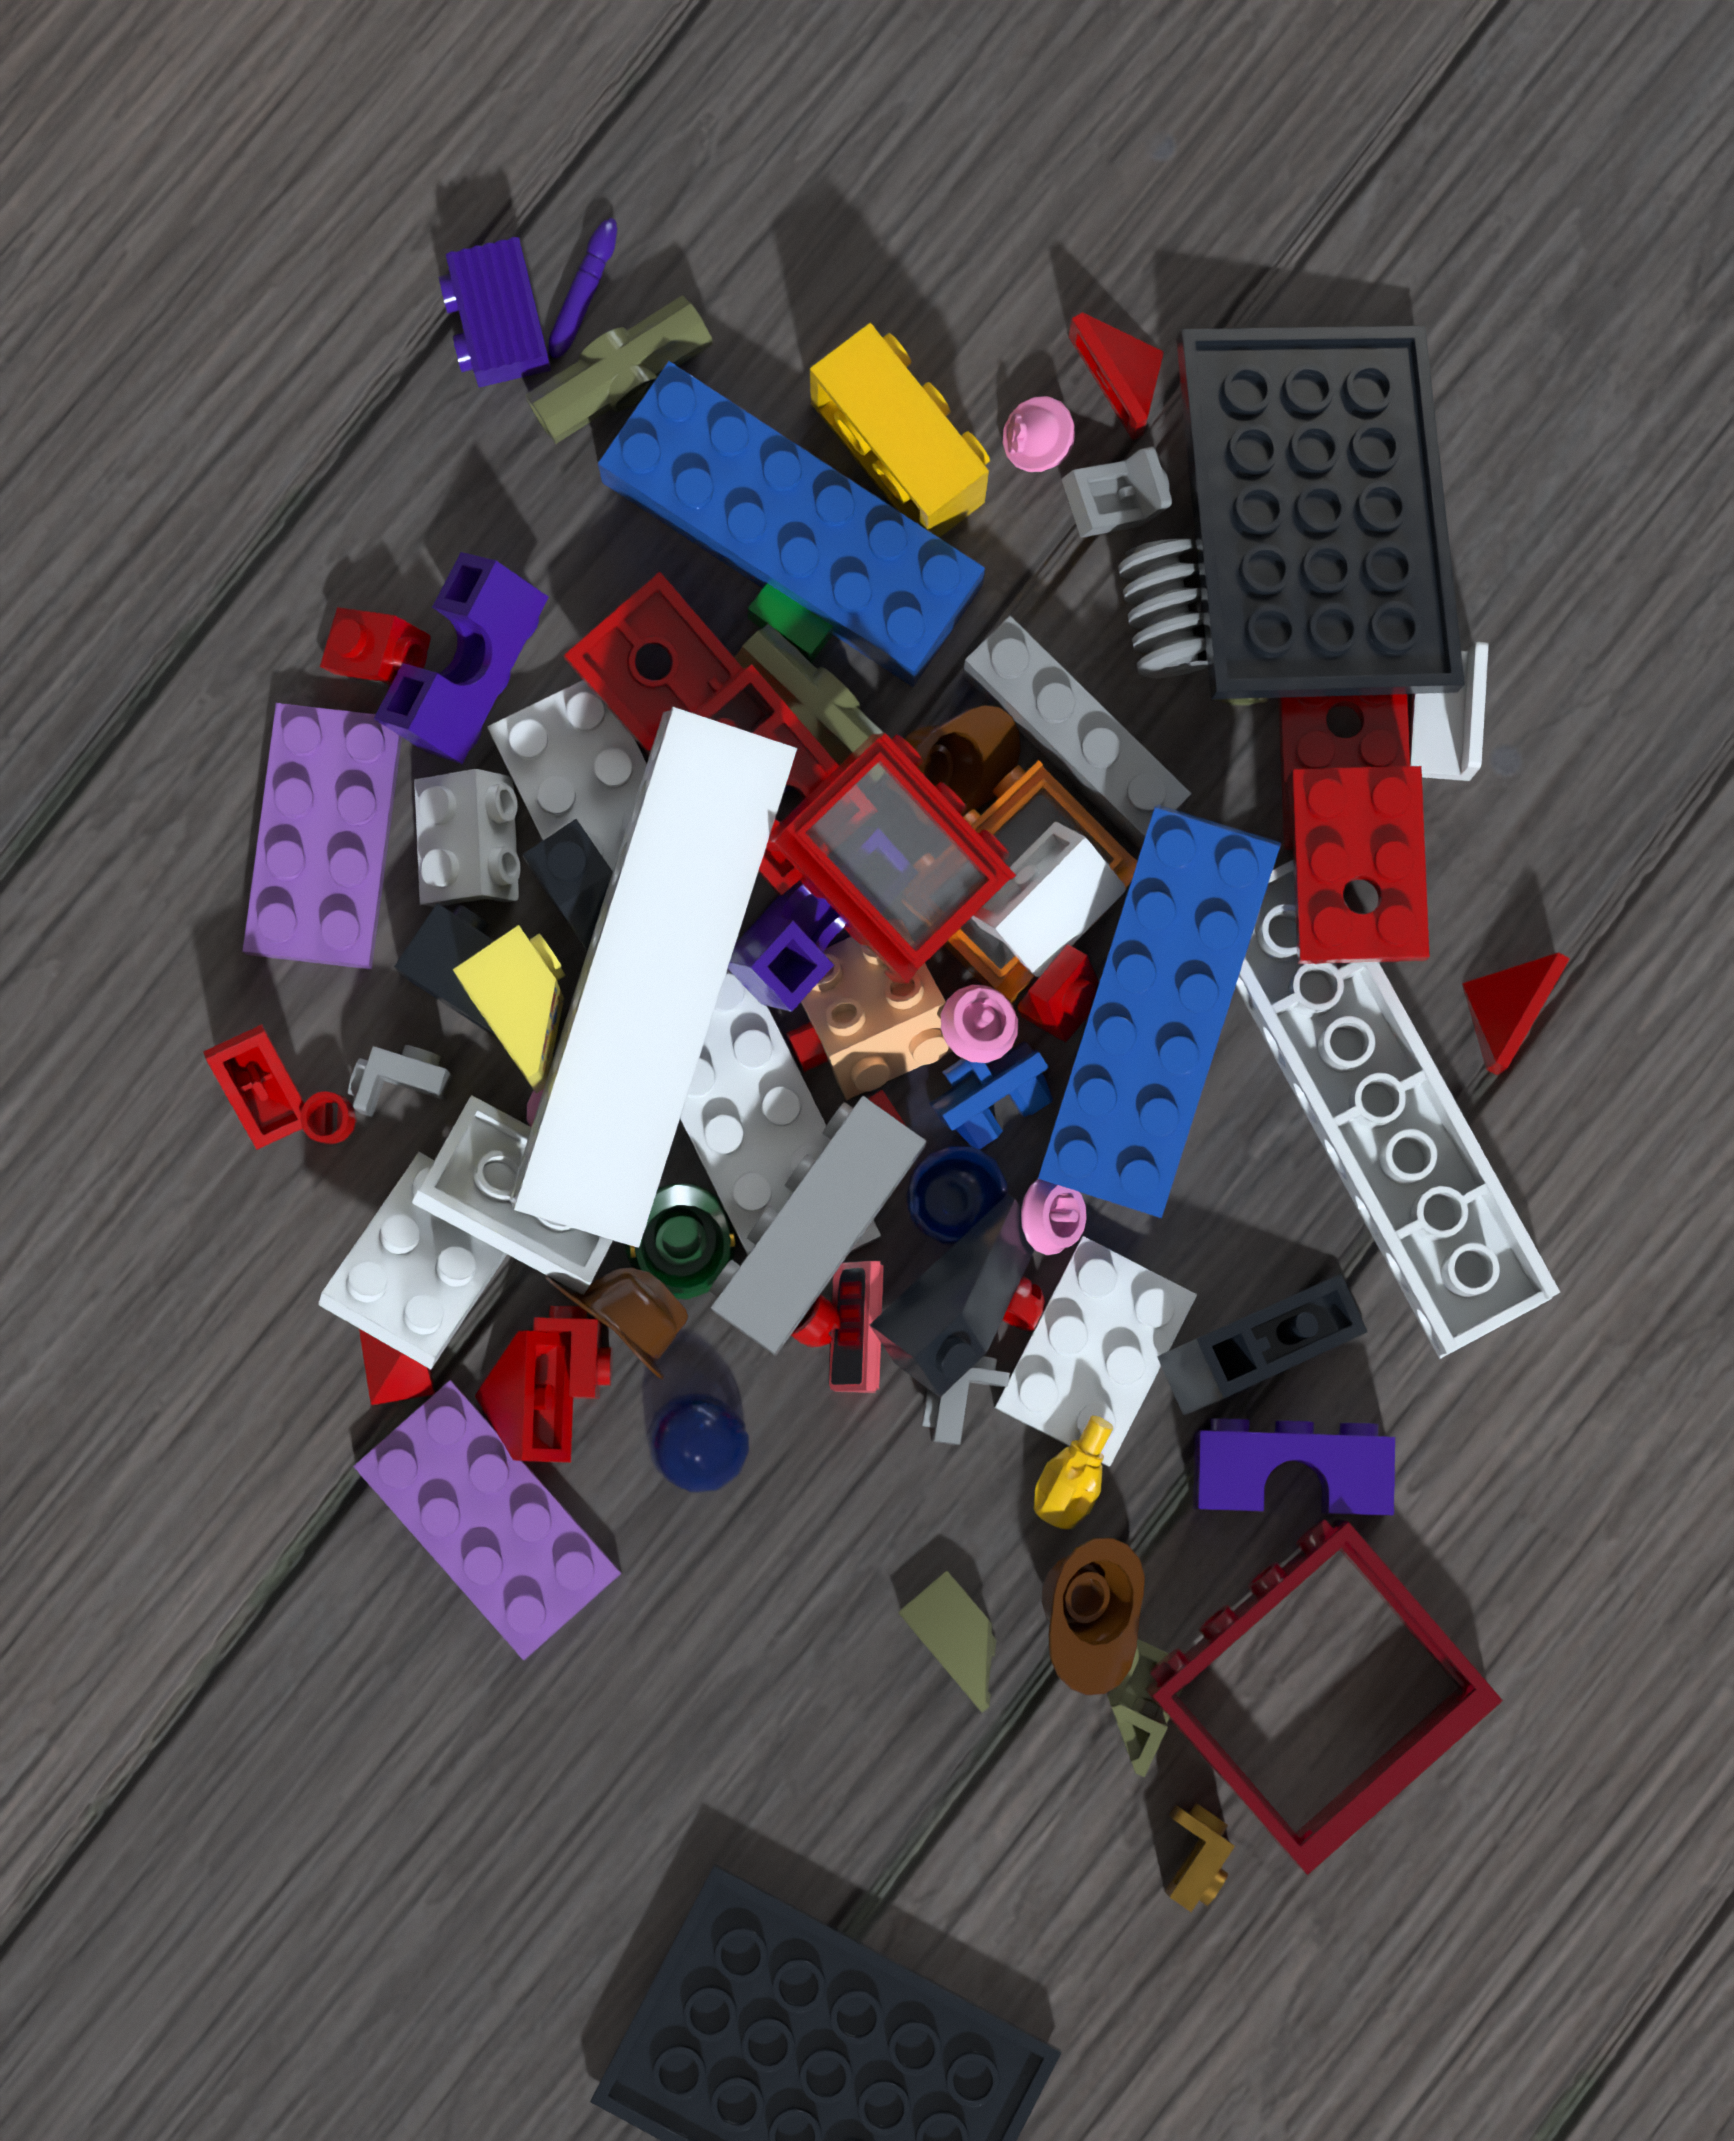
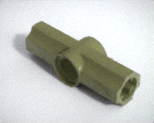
[525,295,713,444]
[734,624,887,795]

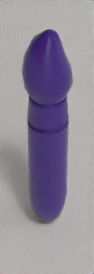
[548,218,618,358]

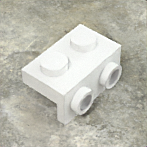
[414,769,520,907]

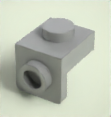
[1062,447,1172,538]
[348,1045,453,1117]
[922,1356,1010,1445]

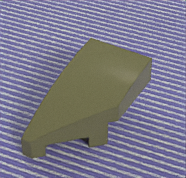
[898,1571,997,1713]
[1107,1639,1183,1778]

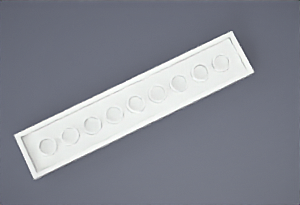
[487,680,881,1255]

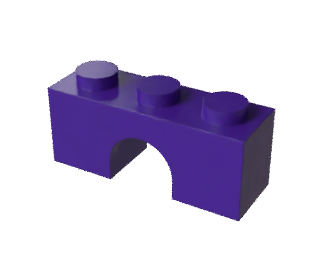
[374,552,549,764]
[728,825,918,1012]
[1193,1419,1395,1515]

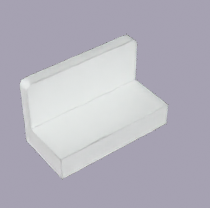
[1409,642,1488,781]
[971,821,1125,977]

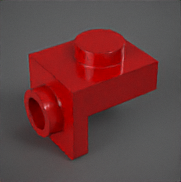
[320,607,431,686]
[1017,944,1099,1043]
[533,1306,613,1399]

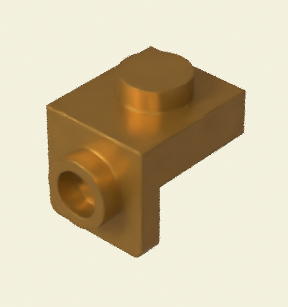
[1164,1803,1235,1912]

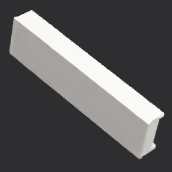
[509,707,797,1248]
[1236,860,1560,1359]

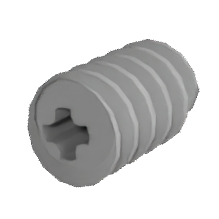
[1118,538,1208,679]

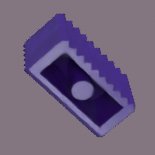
[438,237,551,388]

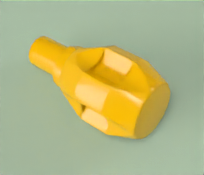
[1033,1415,1114,1530]

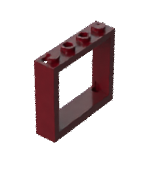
[1145,1519,1503,1875]

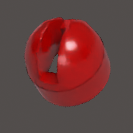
[300,1091,357,1144]
[1002,1276,1045,1331]
[791,1294,841,1347]

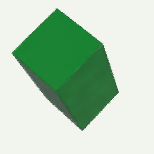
[748,583,833,663]

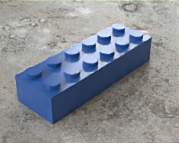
[598,361,985,688]
[1038,805,1281,1218]

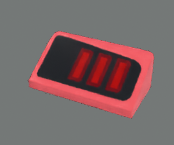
[829,1261,884,1393]

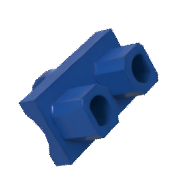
[929,1041,1053,1150]

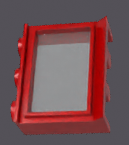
[766,733,1016,984]

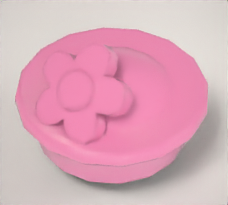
[1002,396,1075,472]
[941,985,1018,1063]
[1021,1179,1087,1255]

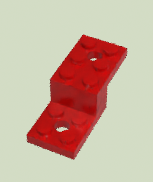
[563,572,877,896]
[1278,694,1430,964]

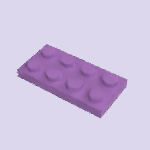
[243,703,402,969]
[353,1380,622,1660]

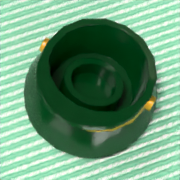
[624,1184,736,1300]

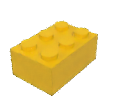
[810,322,990,538]

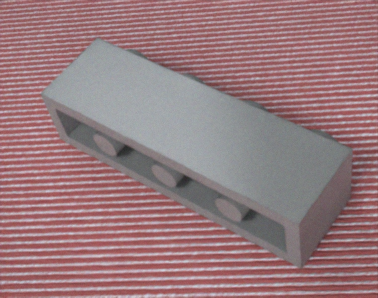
[963,616,1191,851]
[709,1096,926,1356]

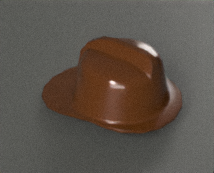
[883,705,1021,828]
[545,1268,688,1379]
[1041,1537,1145,1695]

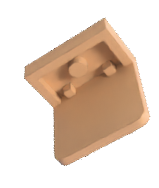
[801,919,952,1100]

